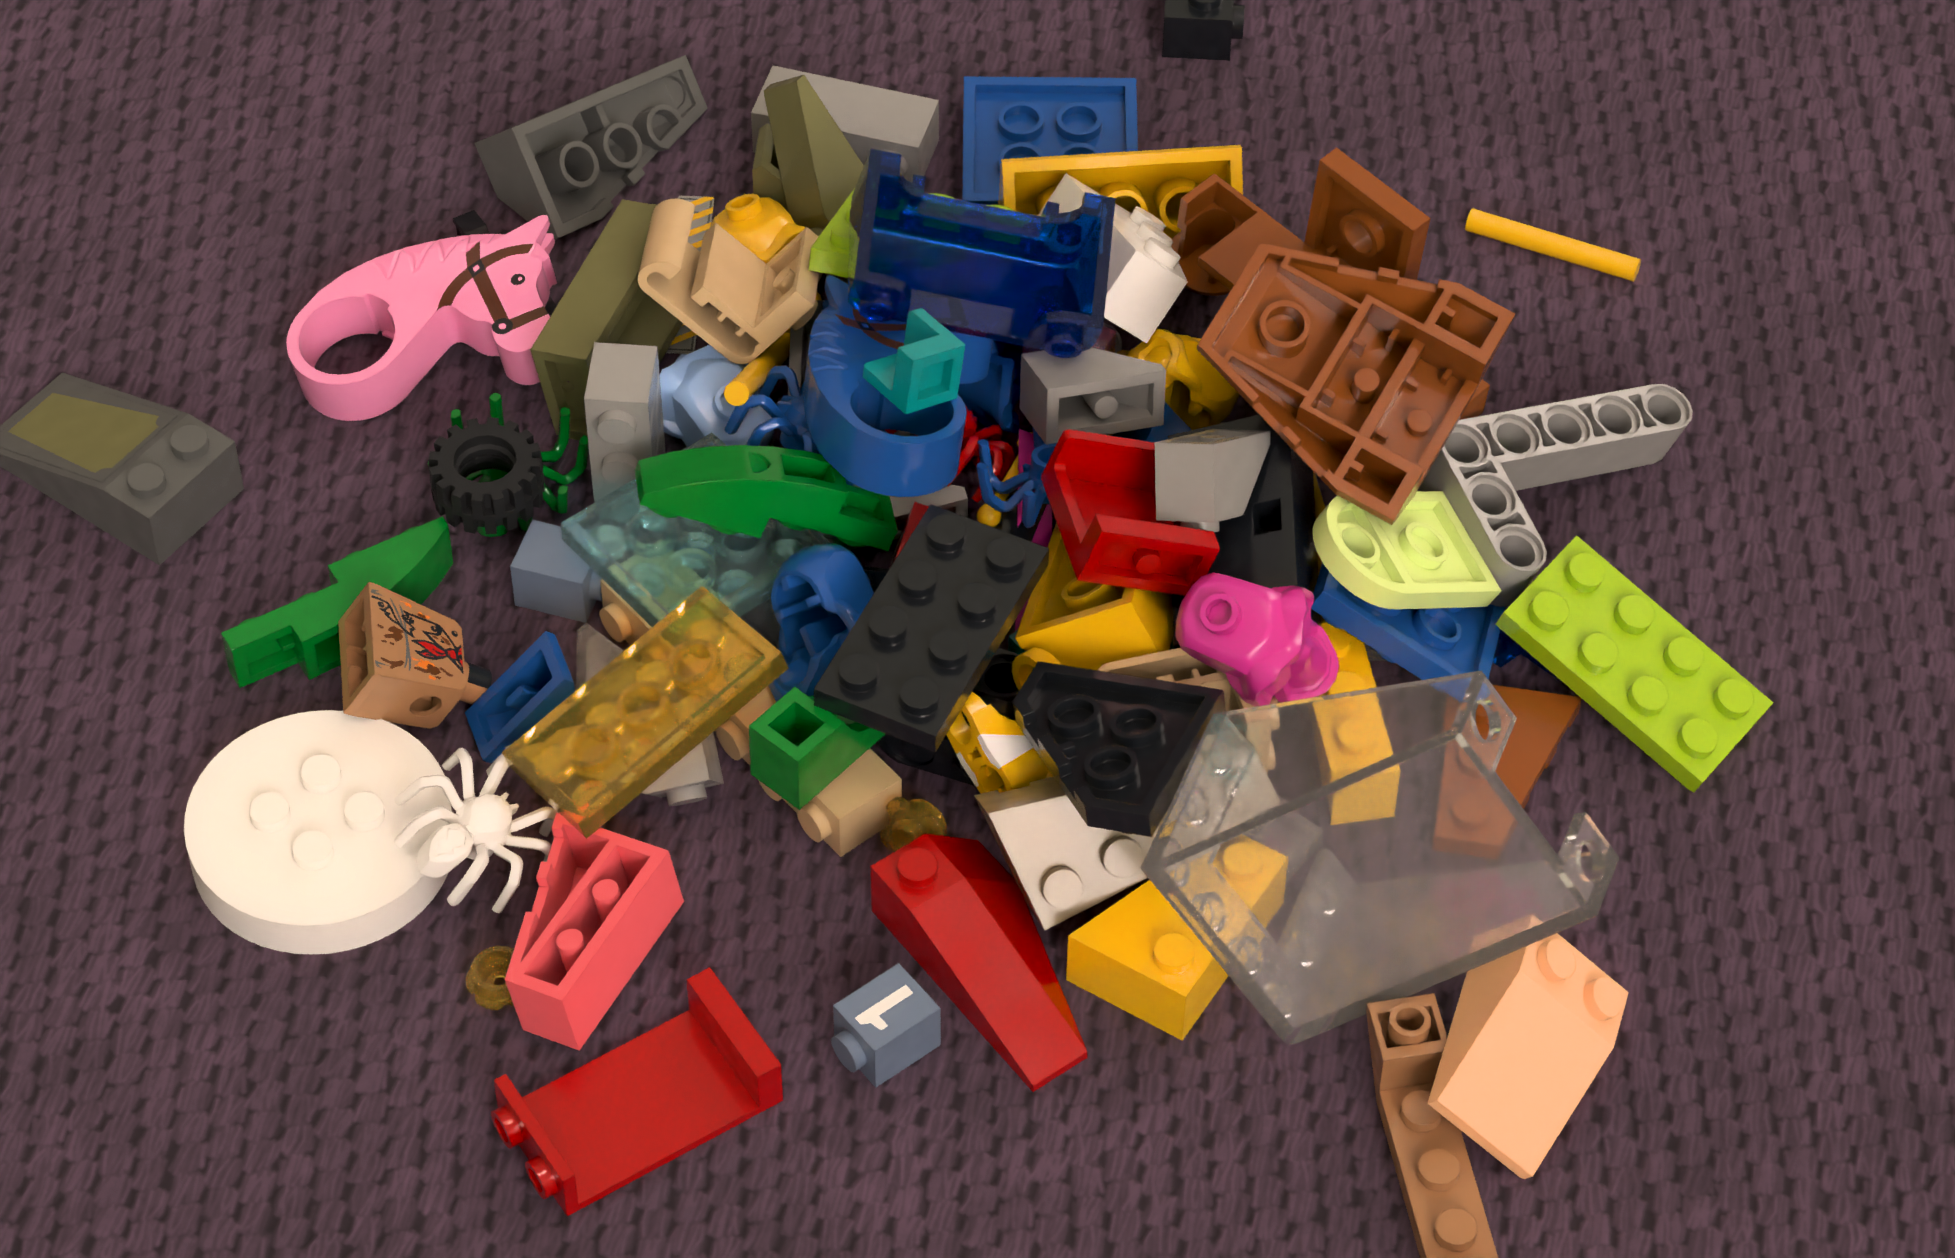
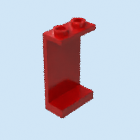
[491,967,783,1216]

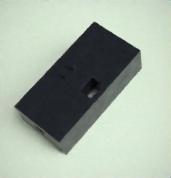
[1168,415,1321,648]

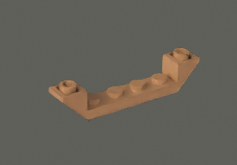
[1366,993,1498,1258]

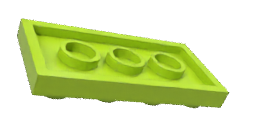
[1495,535,1774,793]

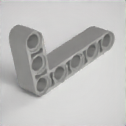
[1419,384,1693,606]

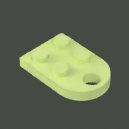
[1312,491,1502,610]

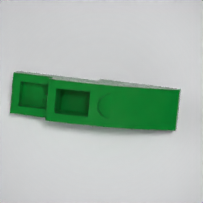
[634,445,898,551]
[221,516,453,688]

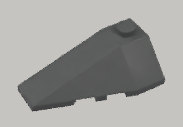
[474,55,708,239]

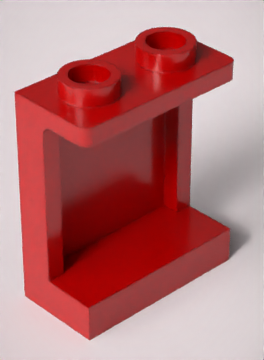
[1041,429,1220,596]

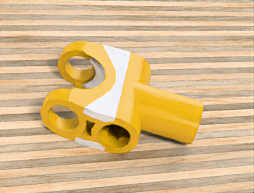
[946,647,1062,794]

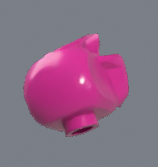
[1175,573,1339,709]

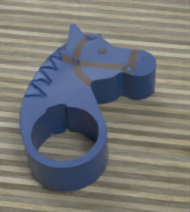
[803,275,996,497]

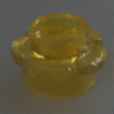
[466,946,514,1010]

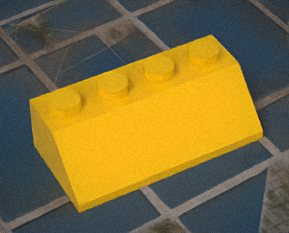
[998,145,1243,275]
[1015,522,1173,670]

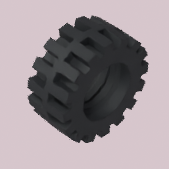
[428,417,545,534]

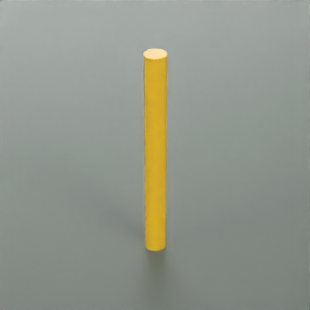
[724,331,790,406]

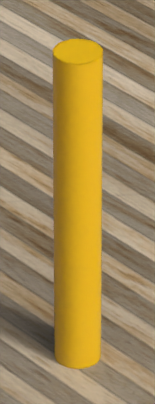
[1465,208,1641,282]

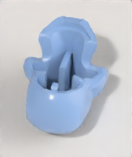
[660,345,774,449]

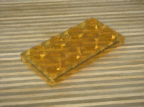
[502,586,789,839]

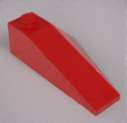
[870,833,1088,1092]

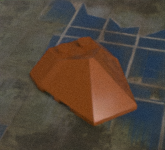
[1197,243,1515,525]

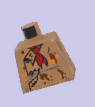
[338,582,492,729]

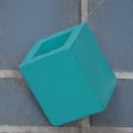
[863,308,966,415]

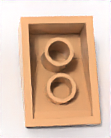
[1427,915,1629,1179]

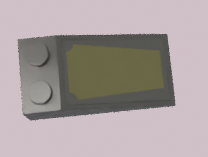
[0,372,244,565]

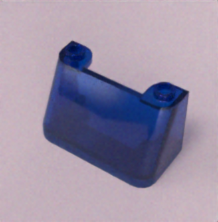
[848,148,1116,358]

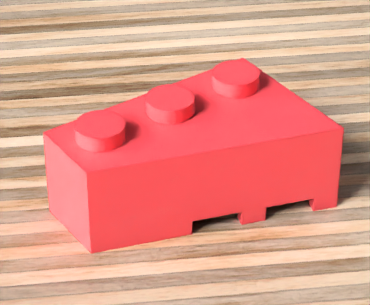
[505,812,684,1051]

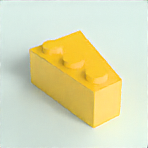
[1066,831,1288,1041]

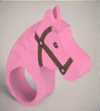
[286,215,557,421]

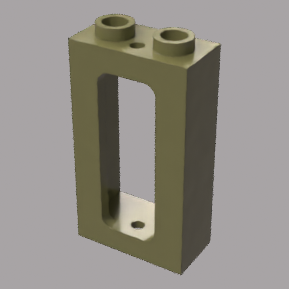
[530,199,683,440]

